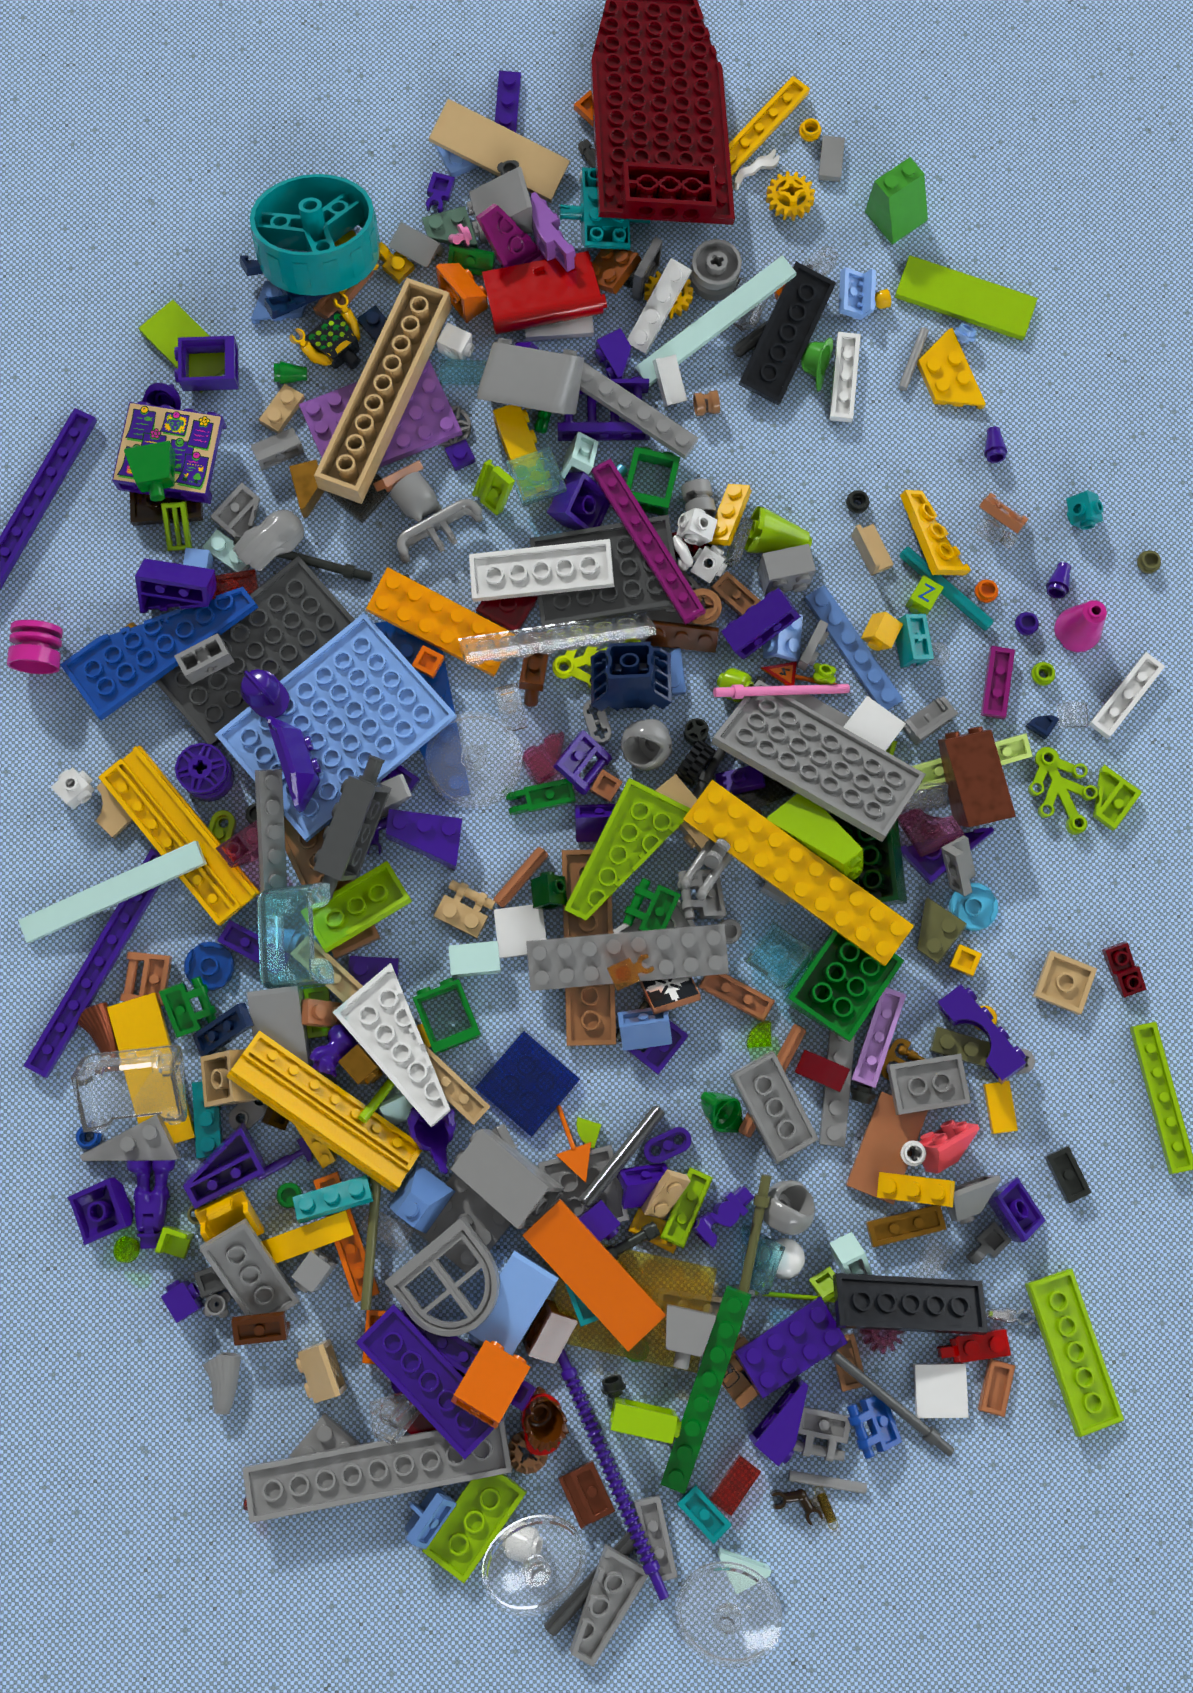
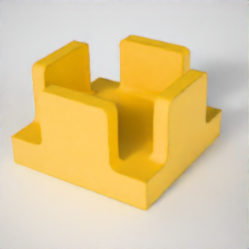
[195,1187,265,1242]

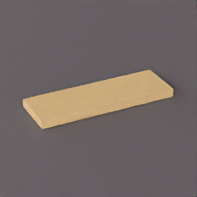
[429,99,570,203]

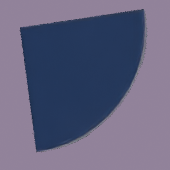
[1025,715,1059,739]

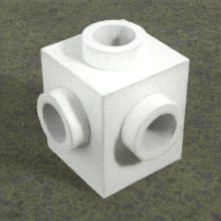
[676,508,717,546]
[690,545,728,583]
[51,767,95,809]

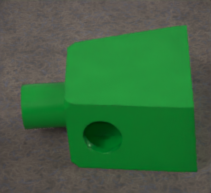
[124,441,175,501]

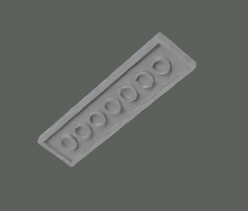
[526,923,729,991]

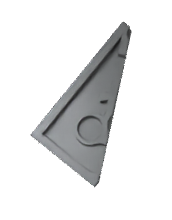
[80,1114,181,1161]

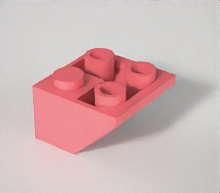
[919,1120,980,1174]

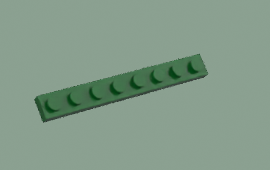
[661,1285,752,1494]

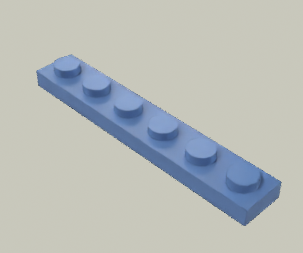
[804,585,904,711]

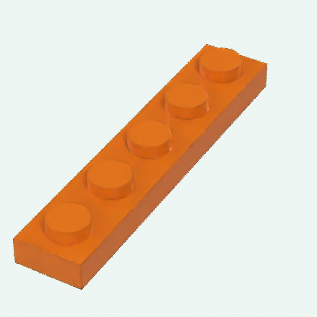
[313,1171,380,1303]

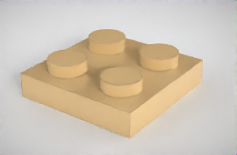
[1032,950,1097,1015]

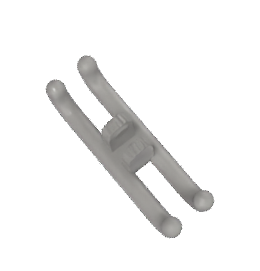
[397,499,483,563]
[680,838,733,900]

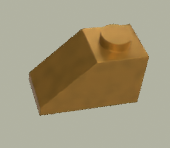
[289,460,324,518]

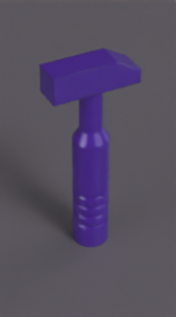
[257,1137,313,1181]

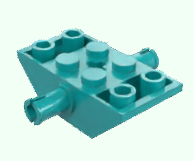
[559,167,650,250]

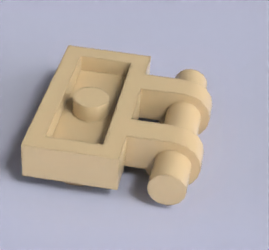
[433,880,495,939]

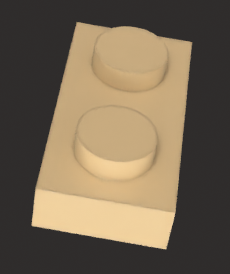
[259,383,305,434]
[641,1169,691,1219]

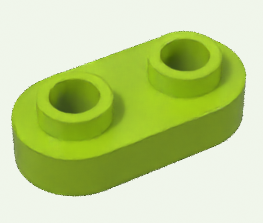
[208,810,237,852]

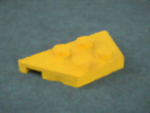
[917,328,986,409]

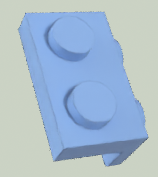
[838,267,877,320]
[763,614,803,662]

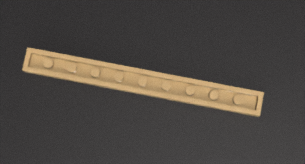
[292,936,491,1126]

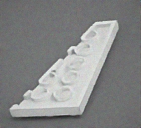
[333,963,451,1128]

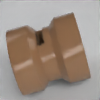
[693,390,720,417]

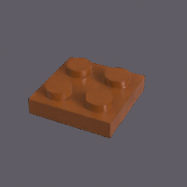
[592,249,642,295]

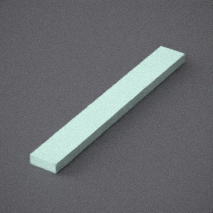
[635,255,796,387]
[18,841,207,943]

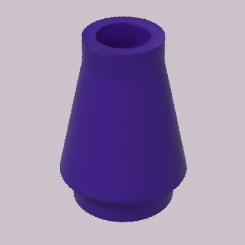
[984,426,1008,463]
[1046,562,1071,599]

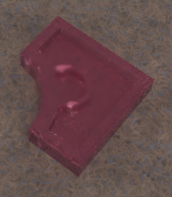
[898,807,964,857]

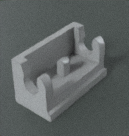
[903,696,958,746]

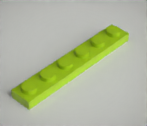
[1129,1022,1193,1174]

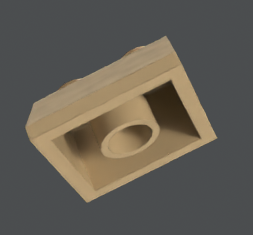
[296,1339,347,1403]

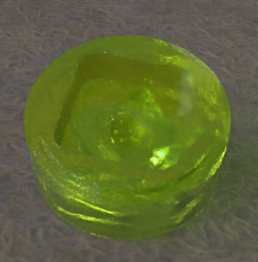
[113,1236,140,1263]

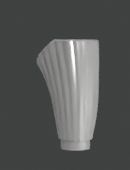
[203,1352,241,1415]

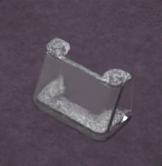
[71,1045,187,1133]

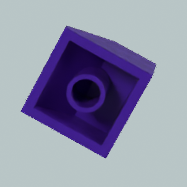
[547,472,610,530]

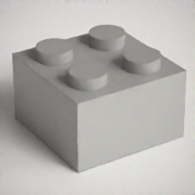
[757,544,816,596]

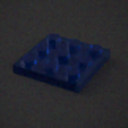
[475,1031,580,1137]

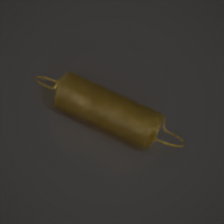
[815,1486,838,1530]

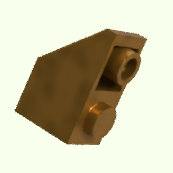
[338,1044,383,1085]

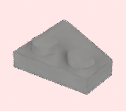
[210,483,260,538]

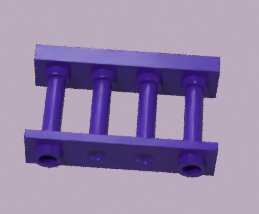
[557,376,650,441]

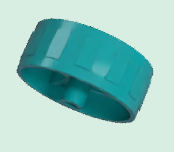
[250,174,380,296]

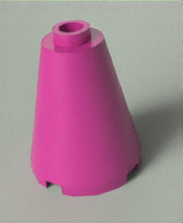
[1054,600,1107,652]

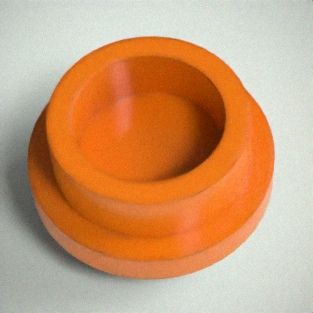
[974,580,998,603]

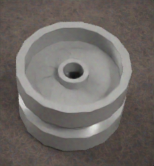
[689,239,742,301]

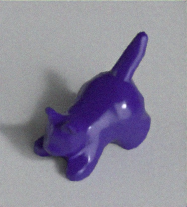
[309,1024,359,1077]

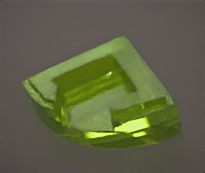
[746,1020,772,1048]

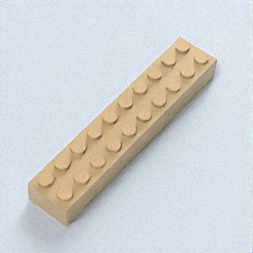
[314,278,452,504]

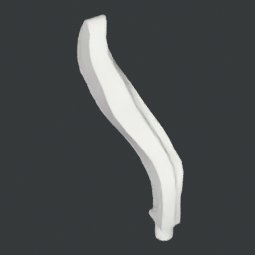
[734,149,780,190]

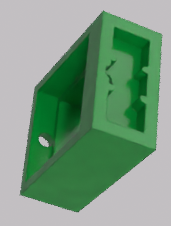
[626,447,680,516]
[412,977,482,1055]

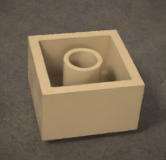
[200,1049,259,1107]

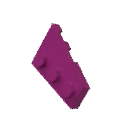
[476,204,542,268]

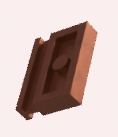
[558,1460,615,1529]

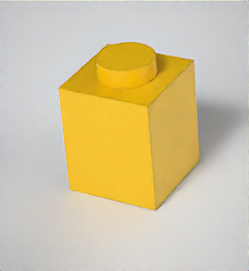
[861,611,903,651]

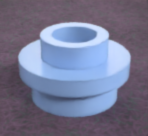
[954,323,977,344]

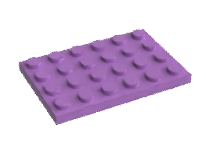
[299,359,462,468]

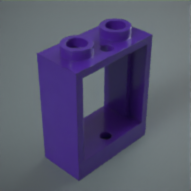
[174,336,239,391]

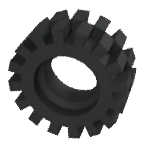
[675,739,716,786]

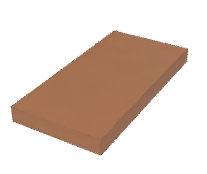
[845,1091,928,1205]

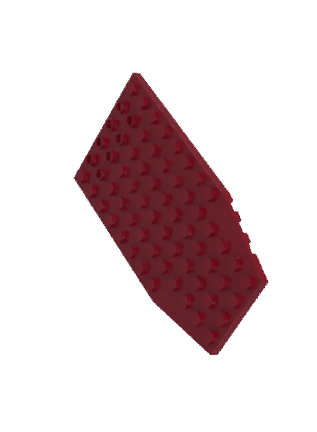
[590,0,735,225]

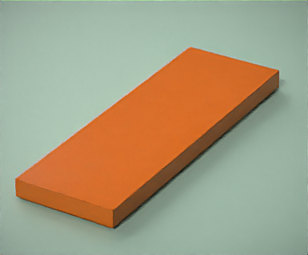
[522,1198,666,1352]

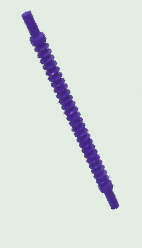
[558,1349,669,1601]

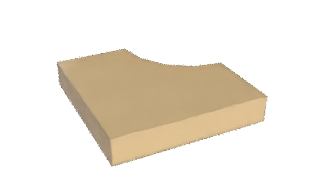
[95,782,133,839]

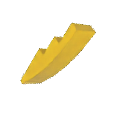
[261,1210,354,1264]

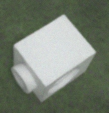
[437,322,474,364]

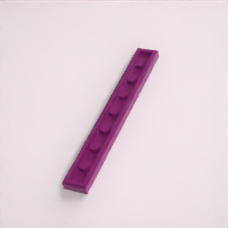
[591,458,706,625]

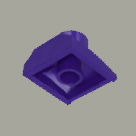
[67,1177,134,1245]

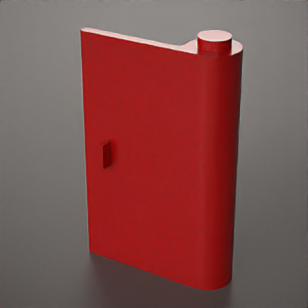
[482,251,607,335]

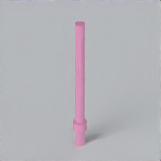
[713,684,850,699]

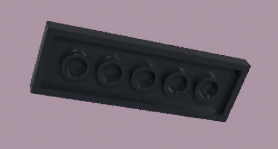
[738,261,836,405]
[833,1273,988,1335]

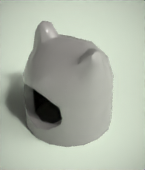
[390,472,442,522]

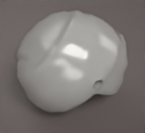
[621,719,672,771]
[763,1180,816,1235]

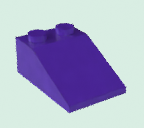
[748,1376,808,1467]

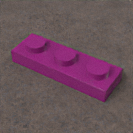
[980,646,1015,720]

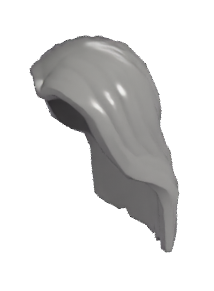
[233,509,304,571]

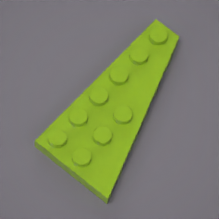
[564,778,691,921]

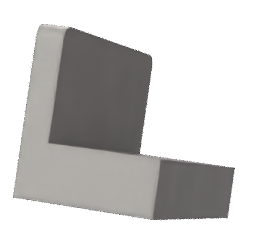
[389,222,445,268]
[251,428,304,471]
[941,835,976,897]

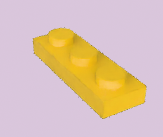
[708,484,752,546]
[877,1172,955,1207]

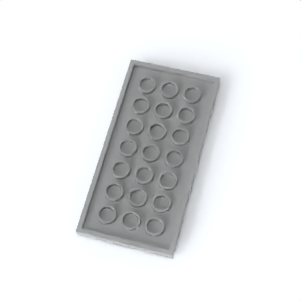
[711,680,926,842]

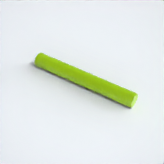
[358,1078,395,1123]

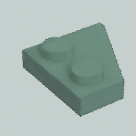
[422,206,478,249]

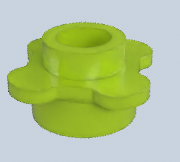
[813,663,836,685]

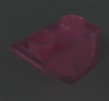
[521,731,565,784]
[216,820,259,868]

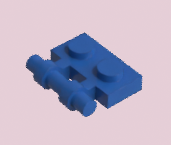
[847,1394,903,1459]

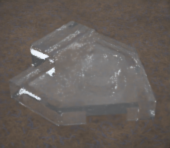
[370,1392,421,1446]

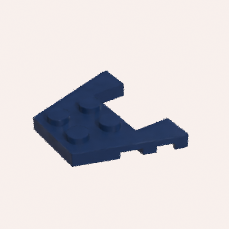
[240,255,329,319]

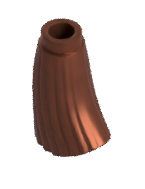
[77,1002,119,1060]

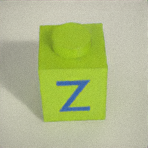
[905,575,944,616]

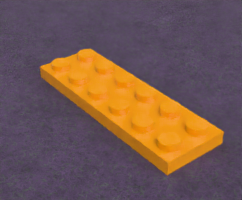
[365,567,515,677]

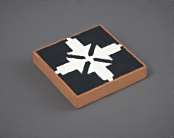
[639,977,701,1015]

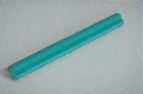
[899,546,994,631]

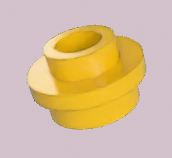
[799,118,821,142]

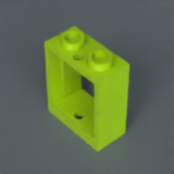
[609,1397,681,1444]

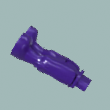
[126,1160,175,1249]

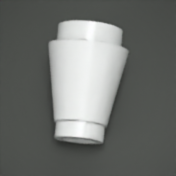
[900,1141,926,1166]

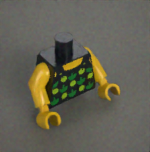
[289,294,361,369]

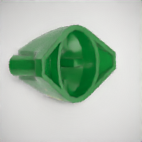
[700,1091,743,1133]

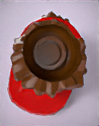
[521,1386,569,1456]

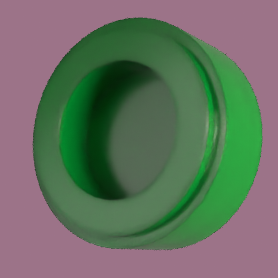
[276,1183,303,1208]

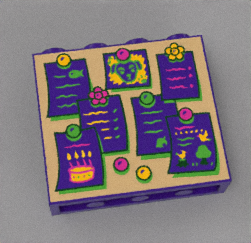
[112,401,227,504]

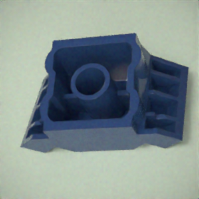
[591,642,672,712]

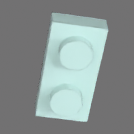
[202,530,250,577]

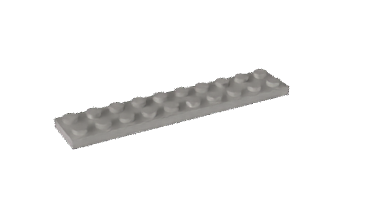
[242,1417,512,1523]

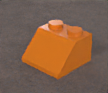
[436,263,488,323]

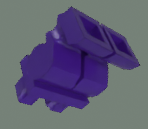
[692,1186,755,1248]

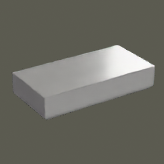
[818,135,845,182]

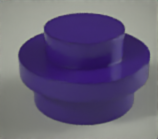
[1015,612,1039,636]

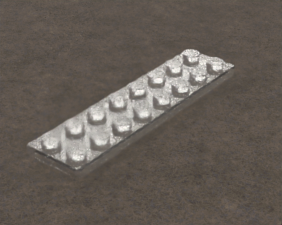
[458,612,656,665]

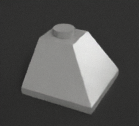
[946,1175,1001,1224]

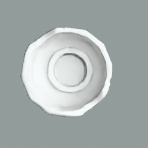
[767,1238,805,1280]

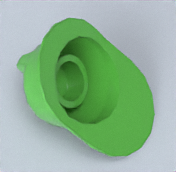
[801,338,833,392]

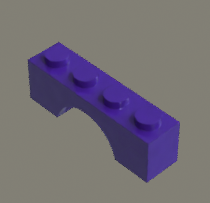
[937,984,1026,1084]

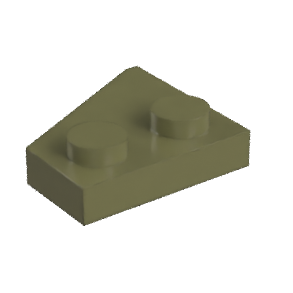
[917,897,967,964]

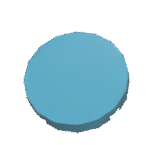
[949,883,998,931]

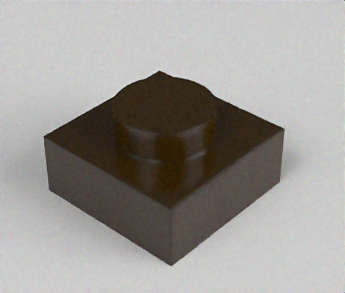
[261,1106,289,1131]

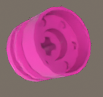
[7,620,63,674]

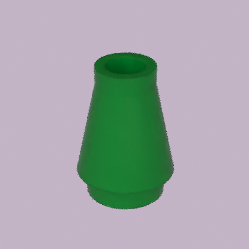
[274,361,307,385]

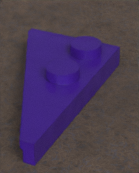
[901,827,994,885]

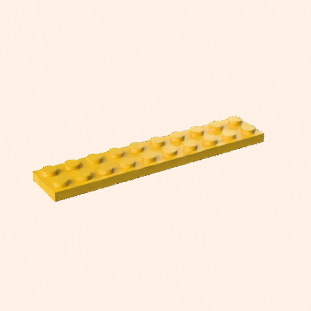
[683,780,914,966]

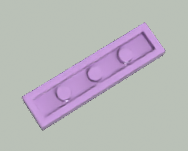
[851,987,906,1089]

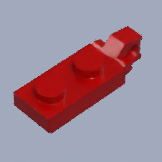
[937,1328,1011,1363]

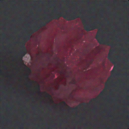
[860,1329,905,1354]

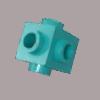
[1066,490,1104,530]

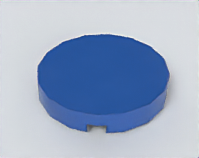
[184,942,235,991]

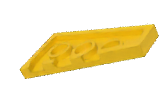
[900,490,971,575]

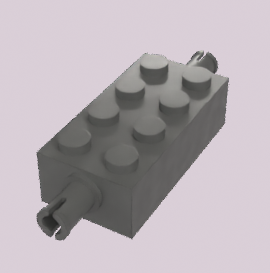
[313,755,392,900]

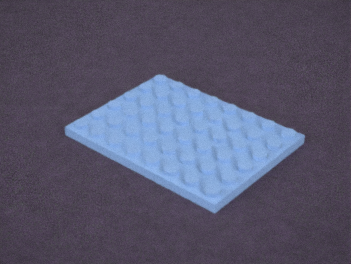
[215,613,457,842]

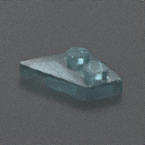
[741,1225,786,1295]

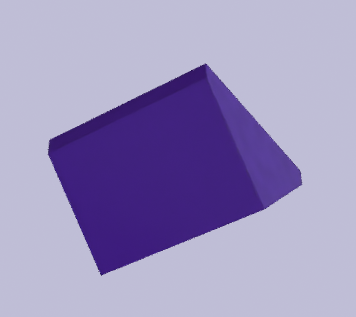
[988,1177,1046,1243]

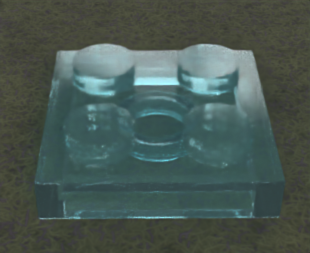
[506,447,567,507]

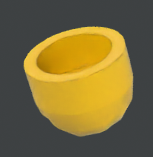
[875,289,891,309]

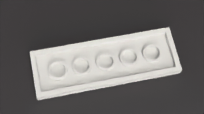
[469,539,614,602]

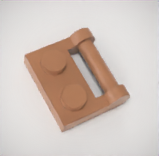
[979,493,1028,534]
[120,952,172,1006]

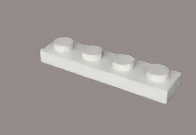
[627,258,692,354]
[829,332,861,423]
[1088,652,1165,739]

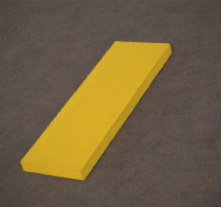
[107,992,195,1144]

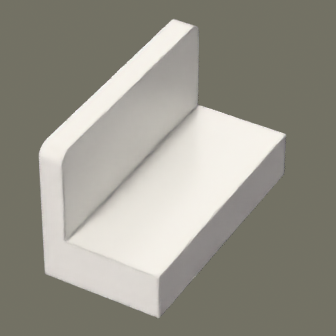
[653,354,687,407]

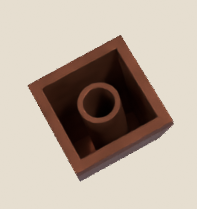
[938,726,1016,827]

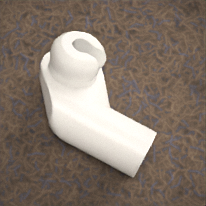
[672,535,694,571]

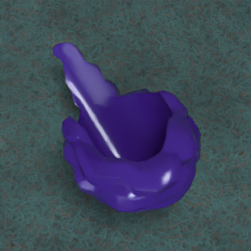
[407,1107,456,1174]

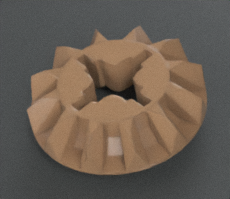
[692,588,722,626]
[508,1431,548,1475]

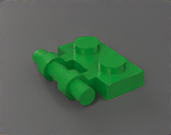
[622,878,681,931]
[159,976,217,1038]

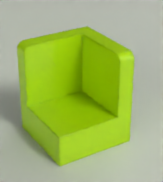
[155,1226,194,1259]

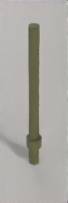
[739,1174,772,1328]
[360,1177,381,1310]

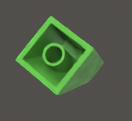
[865,157,928,245]

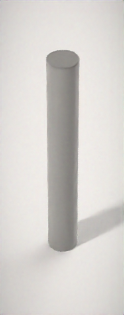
[898,327,929,391]
[788,1470,867,1494]

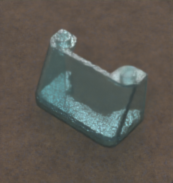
[257,883,334,989]

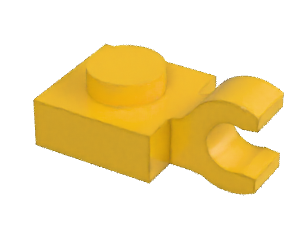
[379,242,415,284]

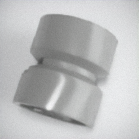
[681,479,717,517]

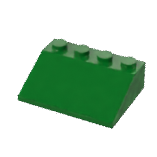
[783,929,904,1042]

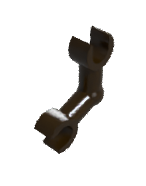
[770,1489,823,1526]

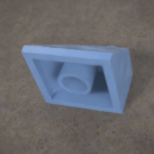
[388,1163,456,1234]

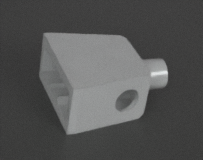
[666,1304,716,1370]

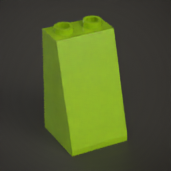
[766,793,863,880]

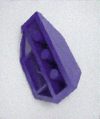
[265,716,321,813]

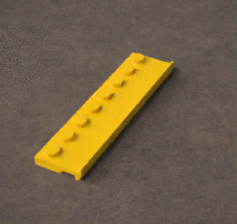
[98,745,260,926]
[226,1030,422,1193]

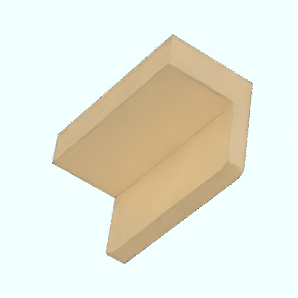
[851,524,894,576]

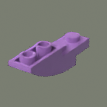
[531,192,576,272]

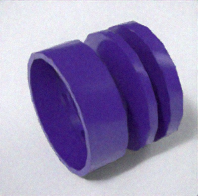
[175,743,235,802]

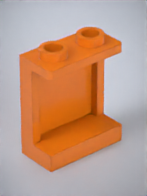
[451,1340,531,1429]

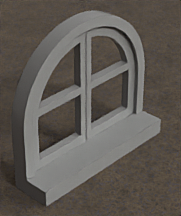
[384,1215,500,1337]

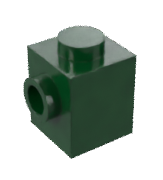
[530,871,567,910]

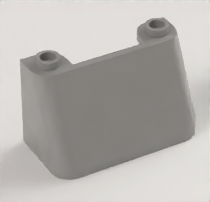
[477,338,585,414]

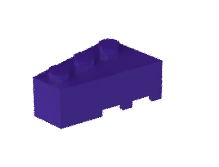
[135,558,217,614]
[386,809,462,871]
[183,1121,267,1208]

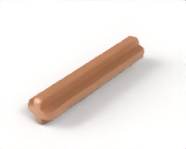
[493,847,549,908]

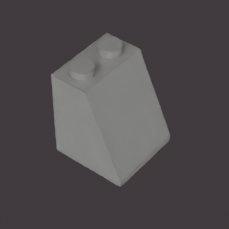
[466,167,533,244]

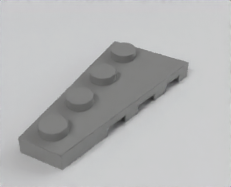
[569,1544,649,1667]

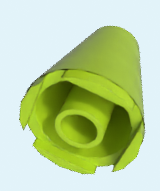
[744,506,812,554]

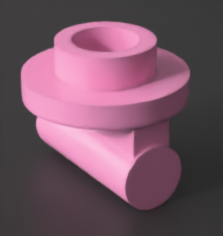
[448,223,472,247]

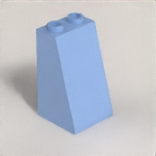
[468,1249,559,1355]

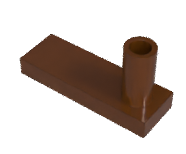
[519,632,552,707]

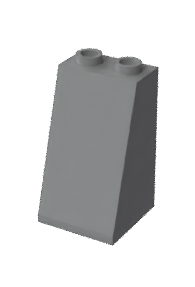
[247,986,313,1067]
[451,1128,565,1229]

